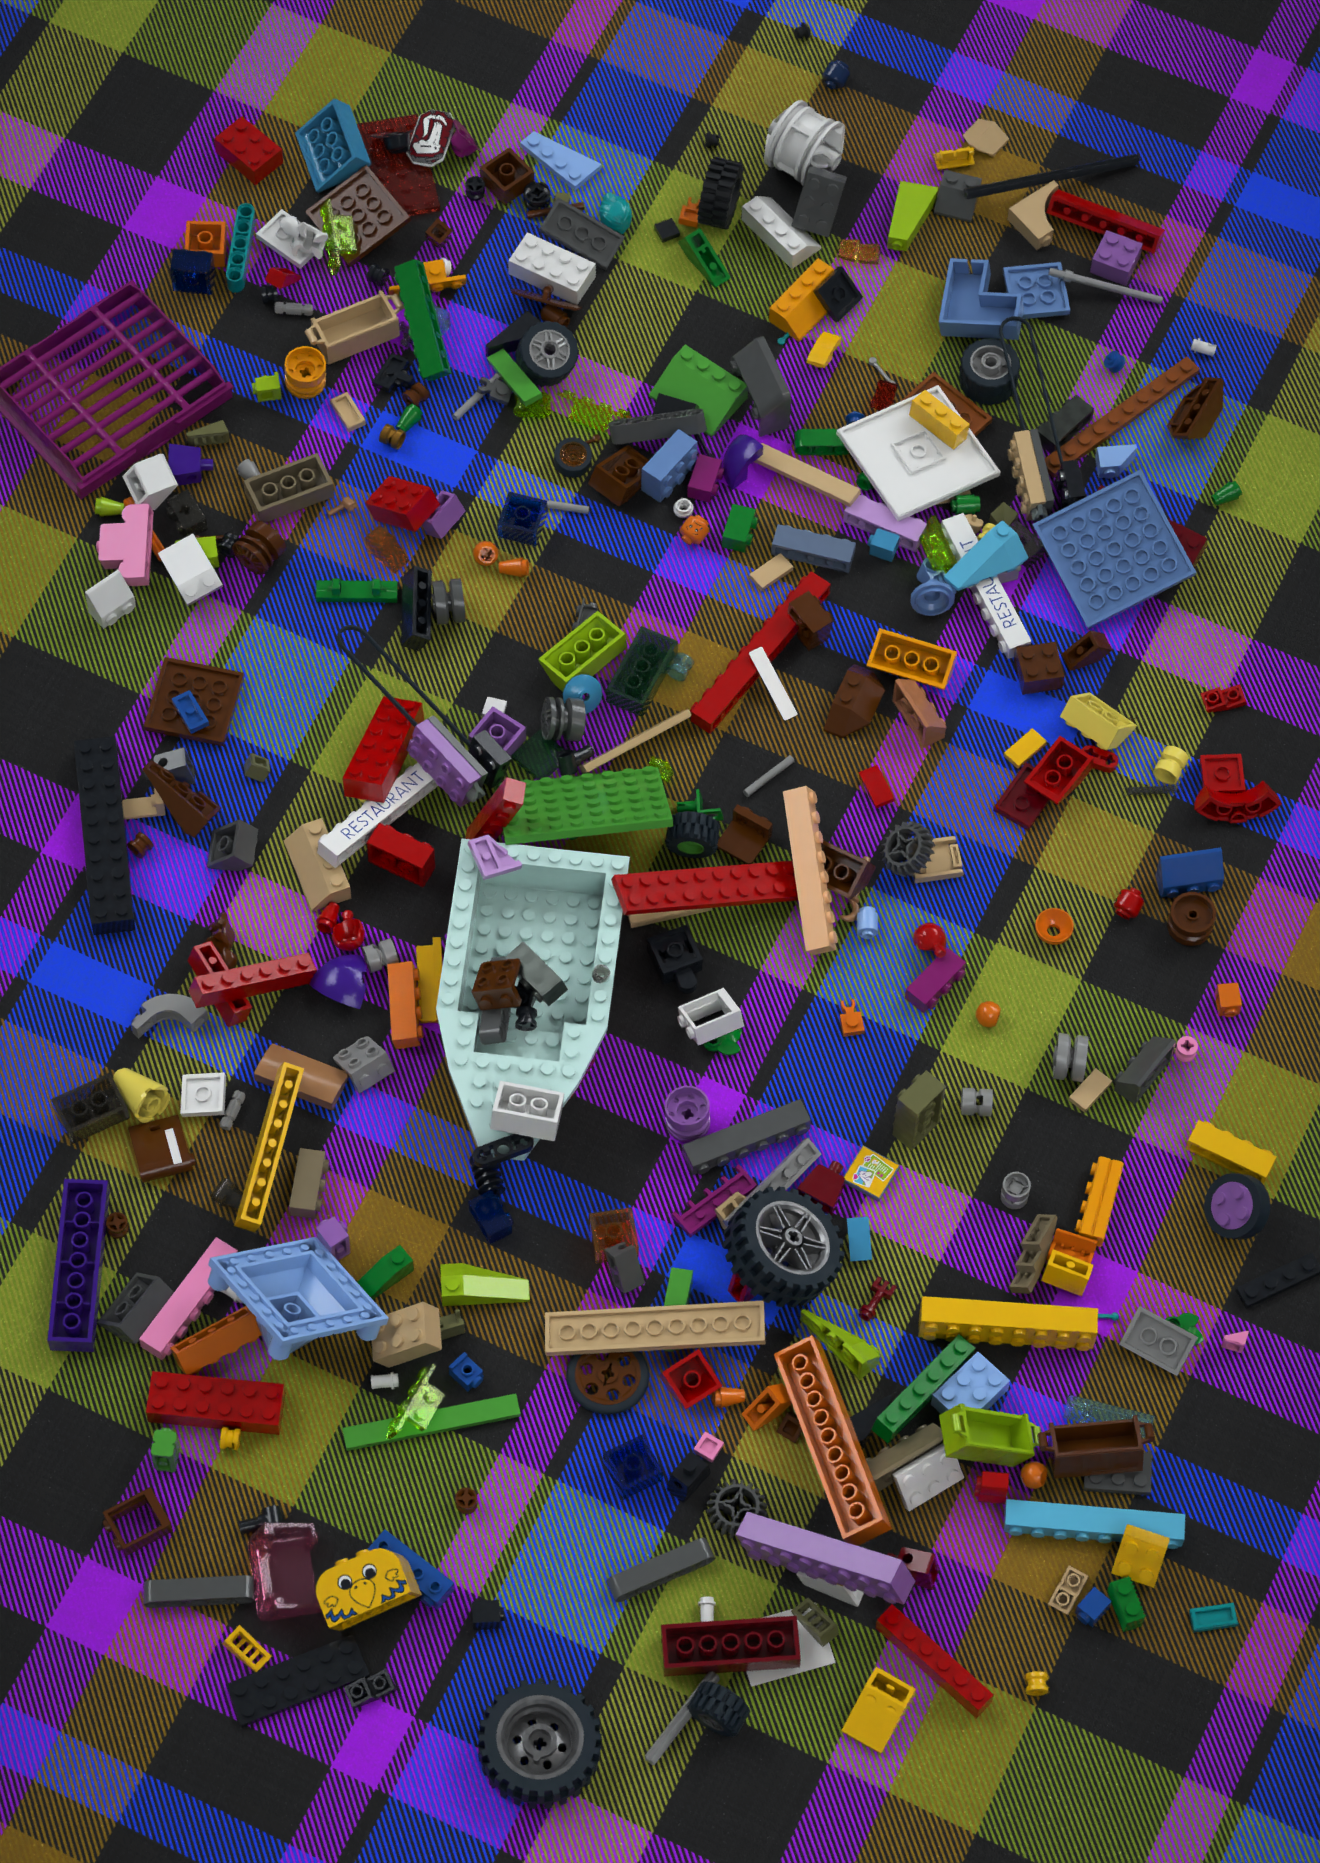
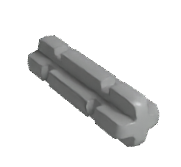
[275,302,313,316]
[220,1090,245,1131]

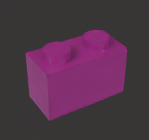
[687,454,724,503]

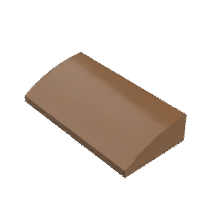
[254,1043,349,1111]

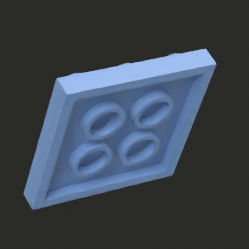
[1003,262,1070,319]

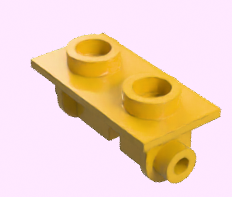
[933,146,975,170]

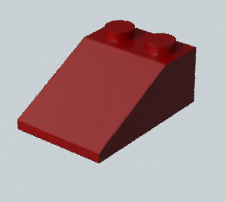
[1024,736,1094,805]

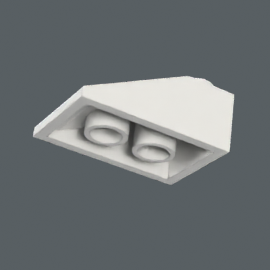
[158,534,223,606]

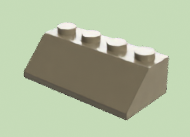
[866,1423,943,1492]

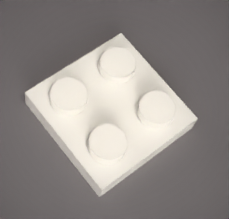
[180,1072,226,1117]

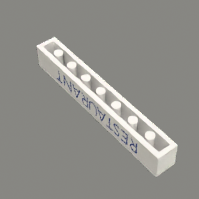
[939,513,1032,659]
[317,763,438,868]

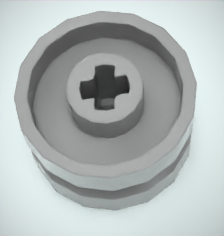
[1052,1033,1089,1082]

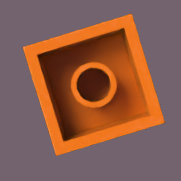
[184,221,227,267]

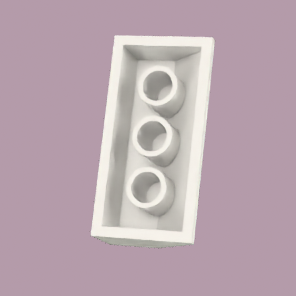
[742,196,821,269]

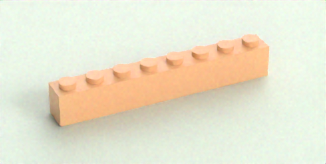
[783,786,838,955]

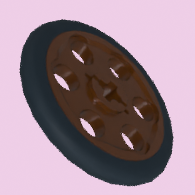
[566,1351,650,1415]

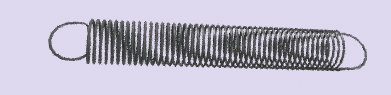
[1121,785,1180,795]

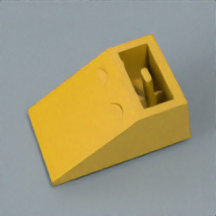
[841,1667,916,1754]

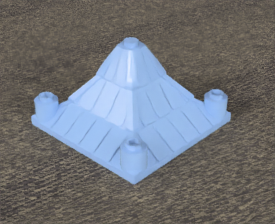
[208,1237,389,1360]

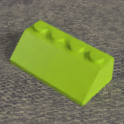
[538,611,627,692]

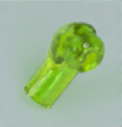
[649,756,674,782]

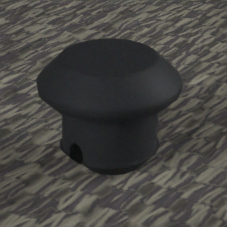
[795,22,811,39]
[705,131,719,148]

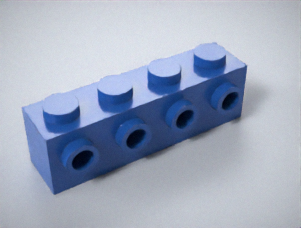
[368,1529,455,1610]

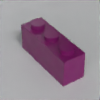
[905,947,966,1013]

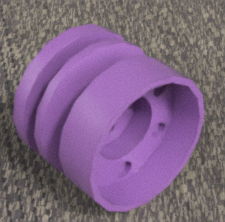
[665,1086,711,1142]

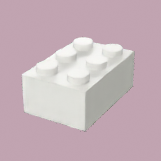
[490,1081,564,1141]

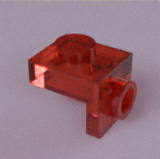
[870,380,897,411]

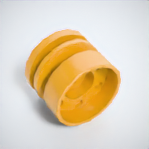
[284,346,326,399]

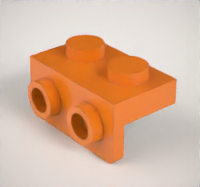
[1046,1228,1098,1264]

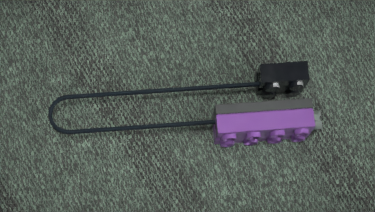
[336,625,512,807]

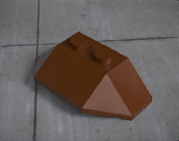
[1167,377,1223,439]
[823,664,885,738]

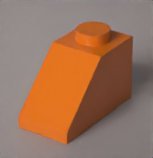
[742,1383,792,1431]

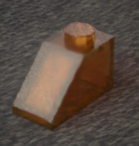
[365,525,409,574]

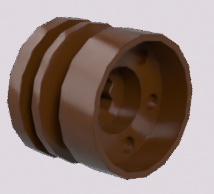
[232,521,287,575]

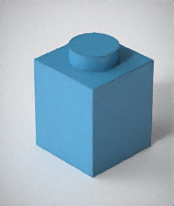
[867,528,900,562]

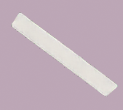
[749,647,797,720]

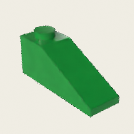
[678,228,731,288]
[357,1245,414,1300]

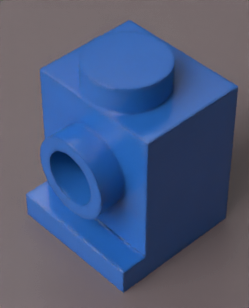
[449,1352,483,1392]

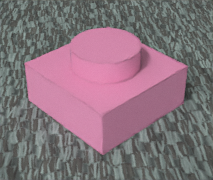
[693,1432,724,1463]

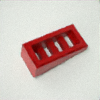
[265,267,301,289]

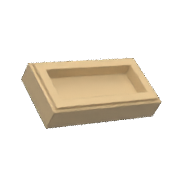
[330,392,366,432]
[749,553,793,591]
[1069,1068,1112,1113]

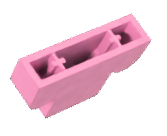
[96,504,154,586]

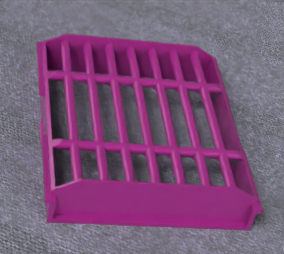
[0,280,234,500]

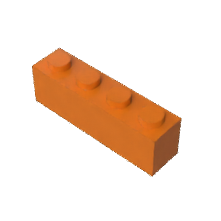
[387,961,424,1049]
[170,1306,261,1375]

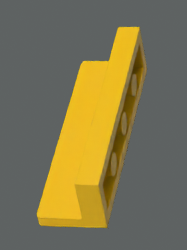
[416,937,442,1023]

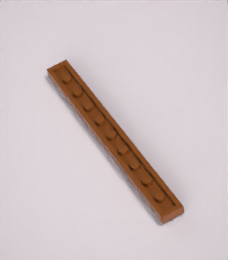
[1045,356,1200,478]

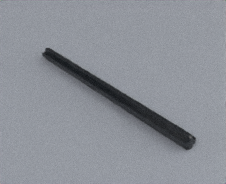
[963,154,1140,200]

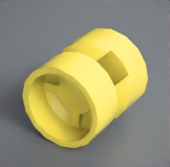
[1153,746,1189,785]

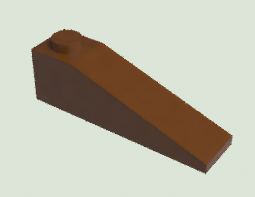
[143,760,221,838]

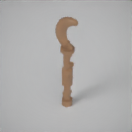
[840,856,871,922]

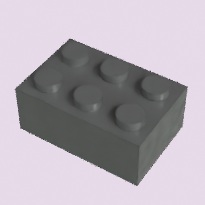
[792,165,847,237]

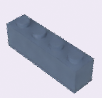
[771,524,856,573]

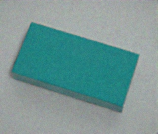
[1189,1603,1238,1633]

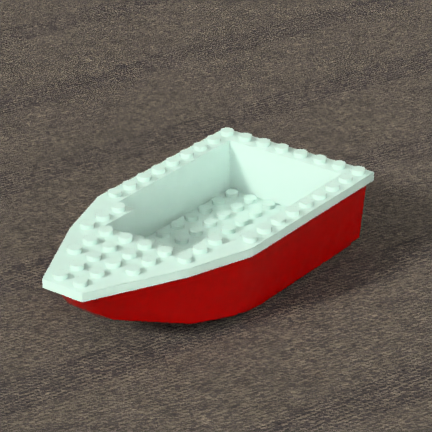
[436,839,630,1161]

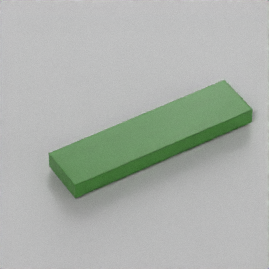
[487,348,543,407]

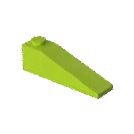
[440,1263,530,1306]
[800,1309,880,1380]

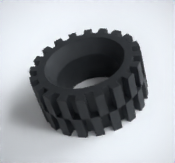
[697,156,744,230]

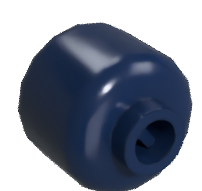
[822,60,850,90]

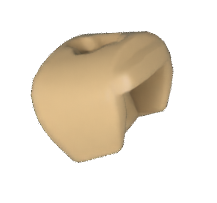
[965,514,984,534]

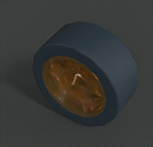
[554,437,592,478]

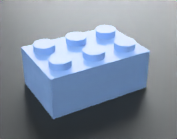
[931,1352,1010,1414]

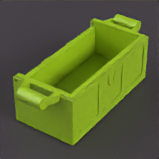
[939,1403,1041,1467]

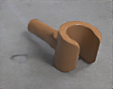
[327,497,356,516]

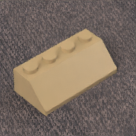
[284,818,351,912]

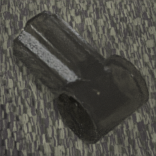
[210,1178,243,1212]

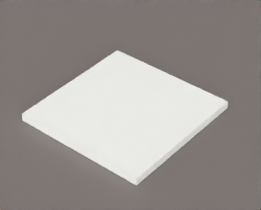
[836,385,1001,521]

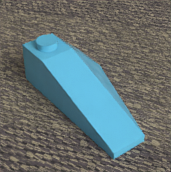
[943,520,1028,591]

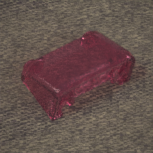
[248,1523,322,1621]

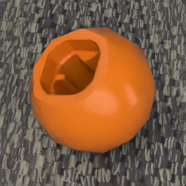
[473,541,498,566]
[976,1001,1001,1028]
[1020,1461,1047,1489]

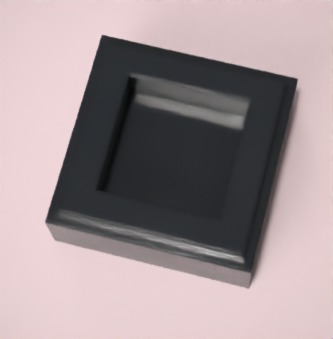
[654,218,680,243]

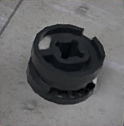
[524,181,551,211]

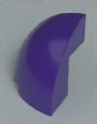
[723,434,763,490]
[310,954,366,1009]

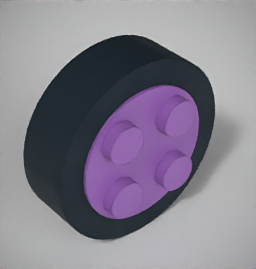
[1204,1173,1271,1240]

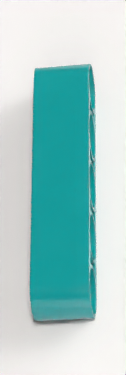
[226,203,256,293]

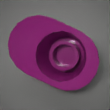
[450,119,481,158]

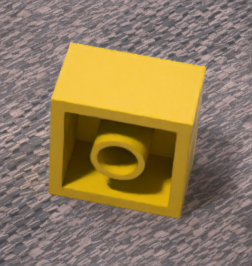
[1111,1524,1170,1588]

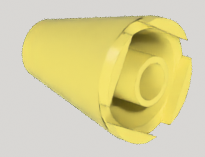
[113,1068,170,1123]

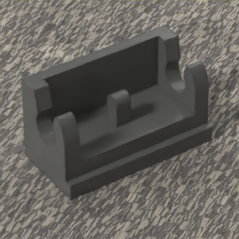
[604,1242,645,1294]

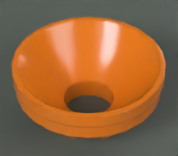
[1035,908,1074,945]

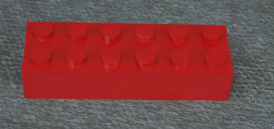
[342,696,424,803]
[146,1371,286,1435]

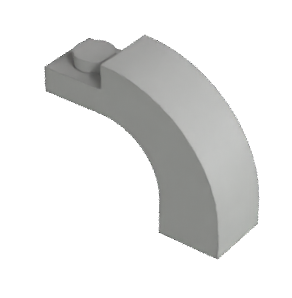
[131,994,209,1039]

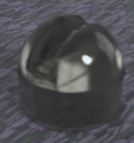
[592,964,610,984]

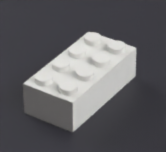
[508,232,596,305]

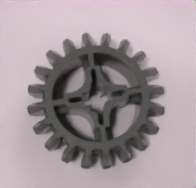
[880,821,936,877]
[707,1479,767,1539]

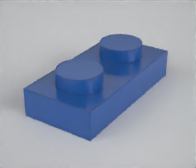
[172,690,209,734]

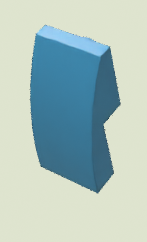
[847,1216,872,1261]

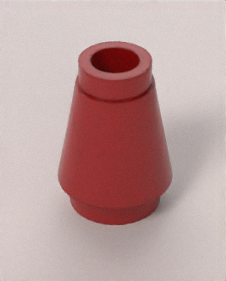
[316,902,340,934]

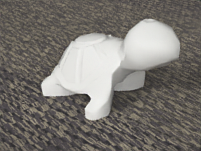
[279,215,328,259]

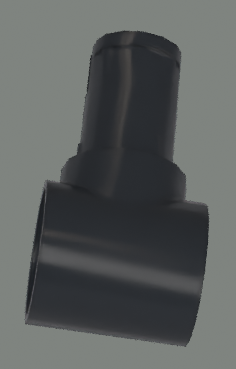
[556,745,595,776]
[238,1505,285,1535]

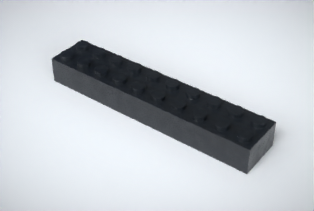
[74,736,136,935]

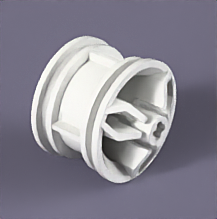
[764,100,845,186]

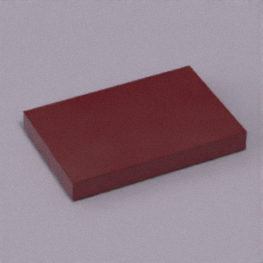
[993,763,1050,831]

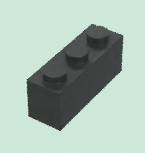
[1037,395,1094,453]
[504,941,568,1006]

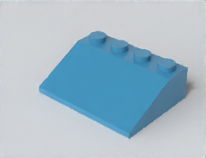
[295,98,371,193]

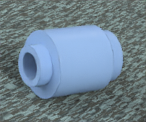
[857,906,878,939]

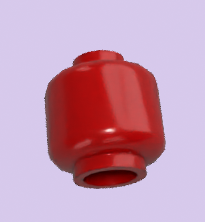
[1113,887,1145,920]

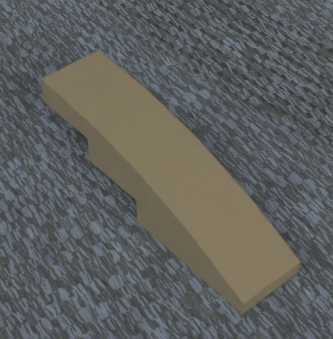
[1009,1214,1057,1294]

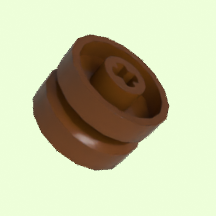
[1167,892,1216,946]

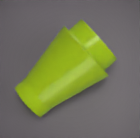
[95,497,124,517]

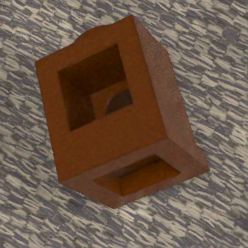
[425,218,453,250]

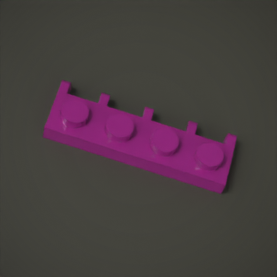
[671,1164,757,1237]

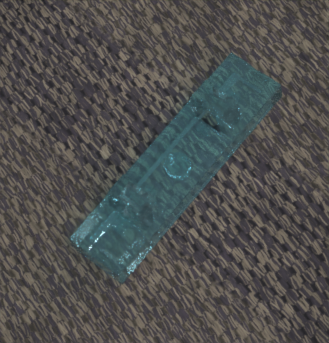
[1063,1395,1155,1438]

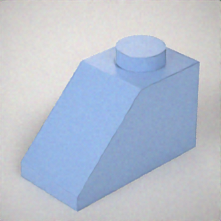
[1095,444,1137,479]

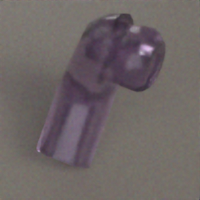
[399,321,413,348]

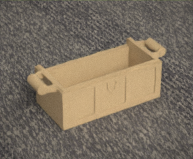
[305,290,404,365]

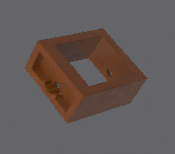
[102,1487,173,1557]

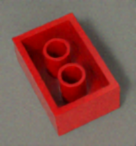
[214,116,283,185]
[365,476,440,532]
[367,823,435,887]

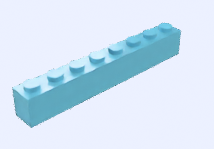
[1003,1499,1185,1549]

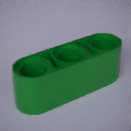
[794,429,849,456]

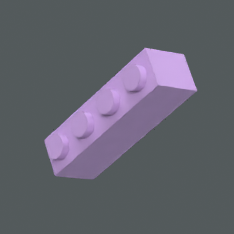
[843,495,927,552]

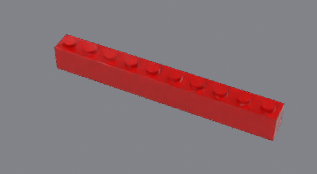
[690,571,831,734]

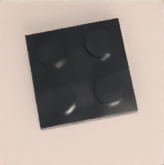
[813,266,863,322]

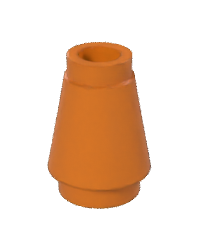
[499,557,529,578]
[711,1387,745,1409]

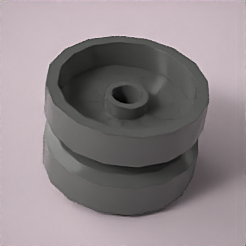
[432,578,466,625]

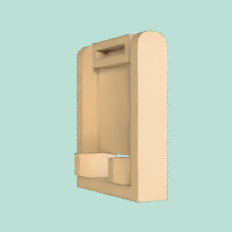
[913,836,964,884]

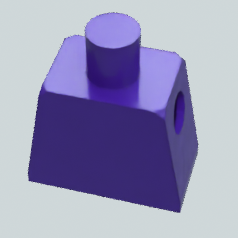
[168,444,214,486]

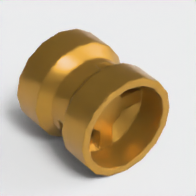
[379,424,406,450]

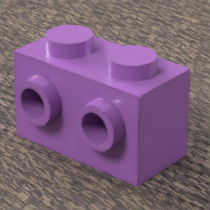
[422,490,466,539]
[316,1216,351,1261]

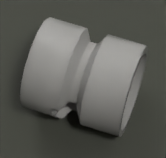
[362,938,399,973]
[961,1087,993,1117]
[1000,1172,1031,1209]

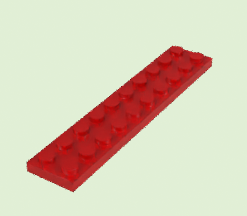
[611,861,798,915]

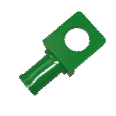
[677,789,724,821]

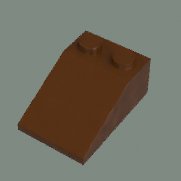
[588,445,649,506]

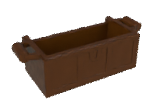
[1037,1415,1155,1479]

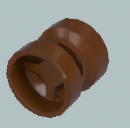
[402,382,429,407]

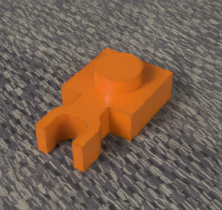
[678,197,700,228]
[839,999,865,1037]

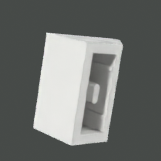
[123,454,178,510]

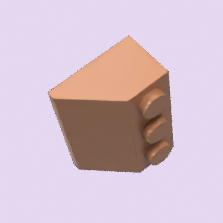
[893,679,947,748]

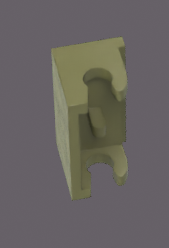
[440,1309,465,1340]

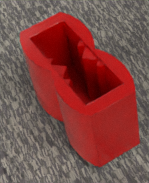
[974,1471,1009,1504]

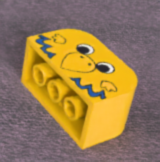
[316,1548,422,1631]

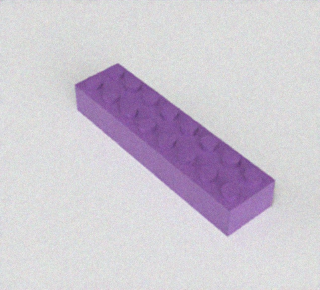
[735,1512,915,1604]

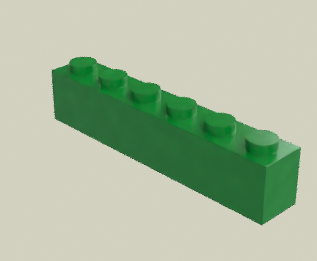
[394,259,452,381]
[871,1334,976,1444]

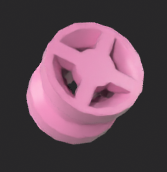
[1175,1036,1198,1062]

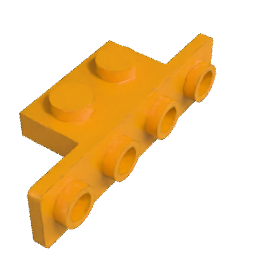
[388,259,466,298]

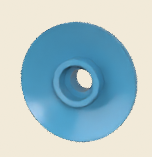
[563,674,602,714]

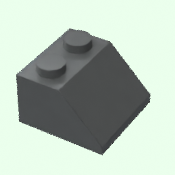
[934,170,982,223]
[207,819,258,871]

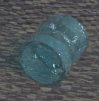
[667,653,694,681]

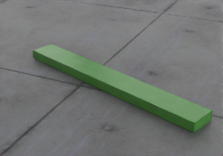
[342,1394,521,1451]

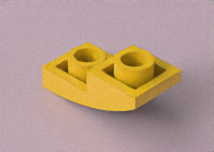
[807,331,841,368]

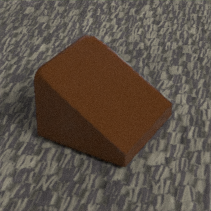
[777,1412,803,1443]

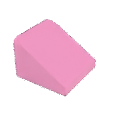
[1221,1331,1249,1353]

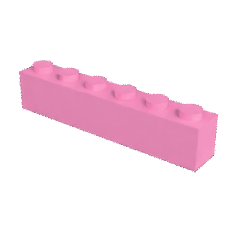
[139,1237,238,1360]

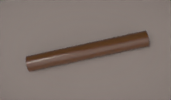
[526,202,585,219]

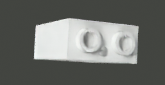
[677,988,744,1046]

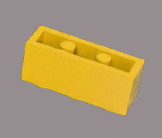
[909,390,970,450]

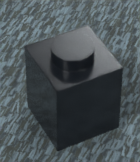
[472,1600,505,1630]

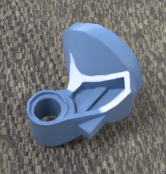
[910,558,957,616]

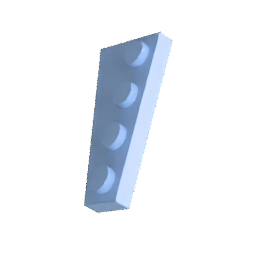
[520,131,602,191]

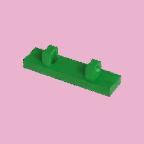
[316,578,398,603]

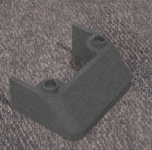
[729,336,791,437]

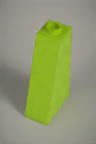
[887,181,938,251]

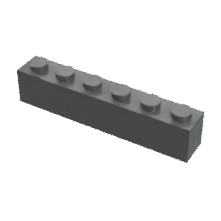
[682,1099,811,1175]

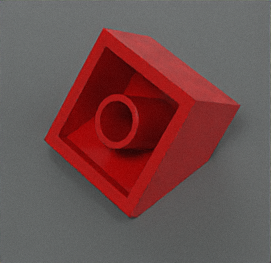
[659,1349,723,1410]

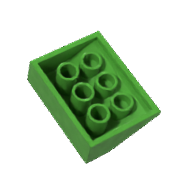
[649,345,748,437]

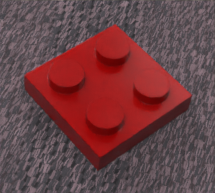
[1199,754,1246,793]

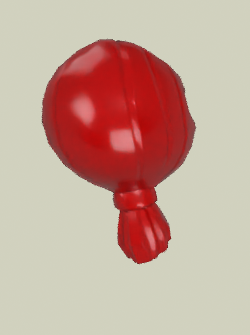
[332,910,365,951]
[913,922,946,958]

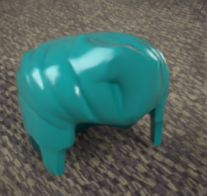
[599,192,632,234]

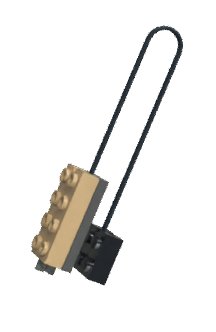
[999,316,1086,522]

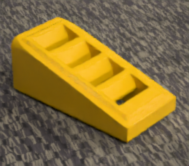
[222,1625,272,1672]

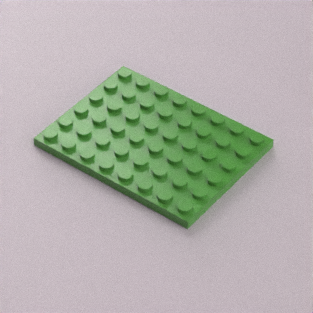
[494,766,673,845]

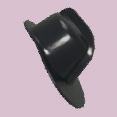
[370,130,413,154]

